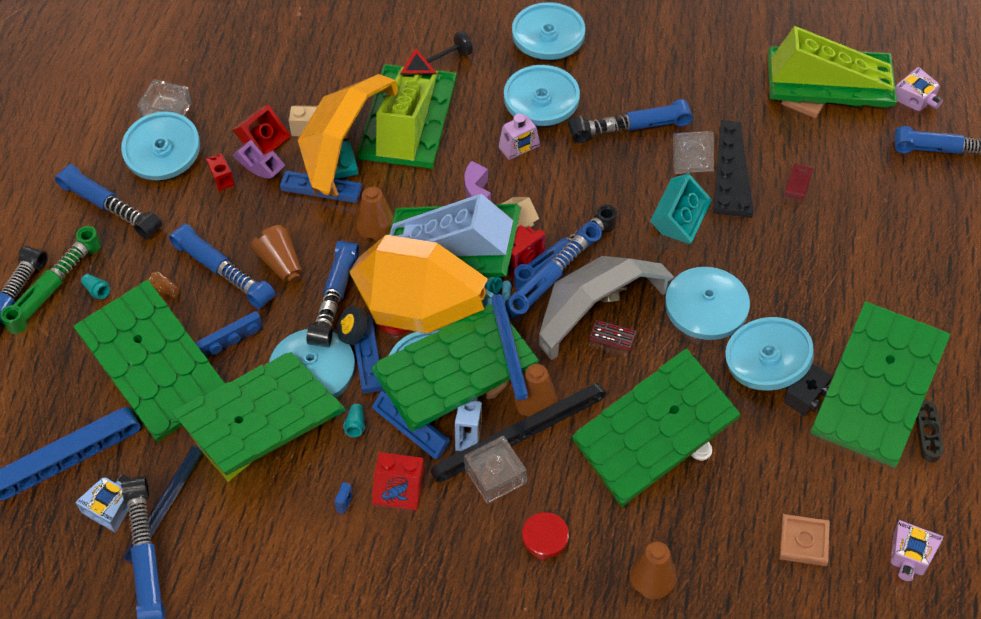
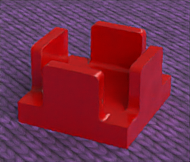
[508,225,546,279]

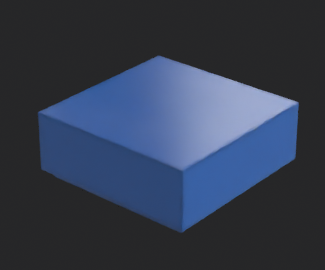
[334,482,353,514]

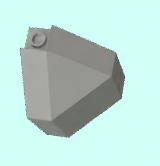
[539,256,674,360]

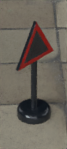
[400,31,473,75]

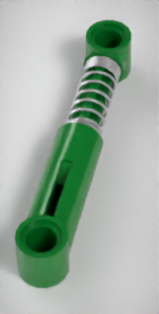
[0,226,101,334]

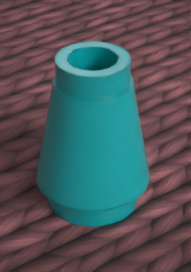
[81,274,110,299]
[343,404,365,437]

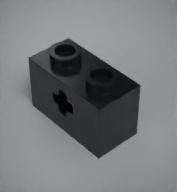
[783,363,833,417]

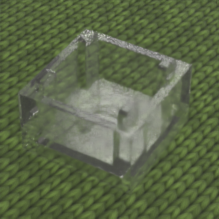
[137,79,192,118]
[464,435,527,503]

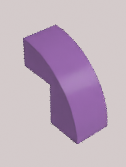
[233,140,285,178]
[465,161,491,201]

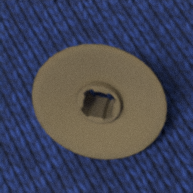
[599,287,627,303]

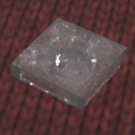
[673,131,714,174]

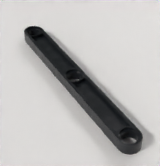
[430,383,606,483]

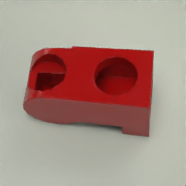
[206,153,235,191]

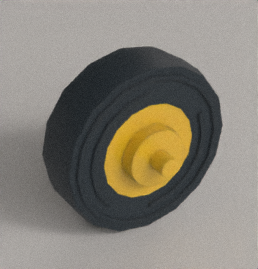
[337,306,367,344]

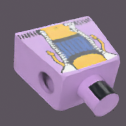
[896,67,943,111]
[499,114,540,160]
[890,520,943,581]

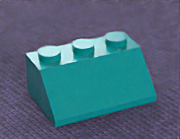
[650,173,712,244]

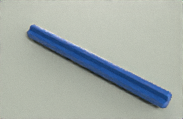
[491,294,528,401]

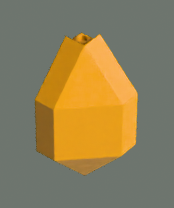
[298,74,398,197]
[349,235,488,334]

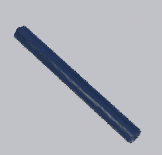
[123,446,203,564]

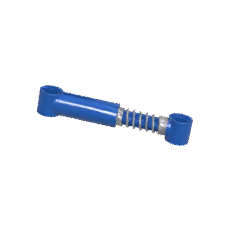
[504,222,602,319]
[168,223,276,310]

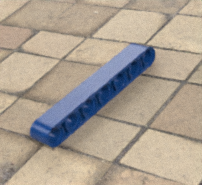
[0,407,141,500]

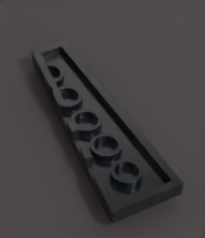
[713,120,753,218]

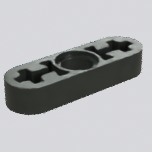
[916,401,944,462]

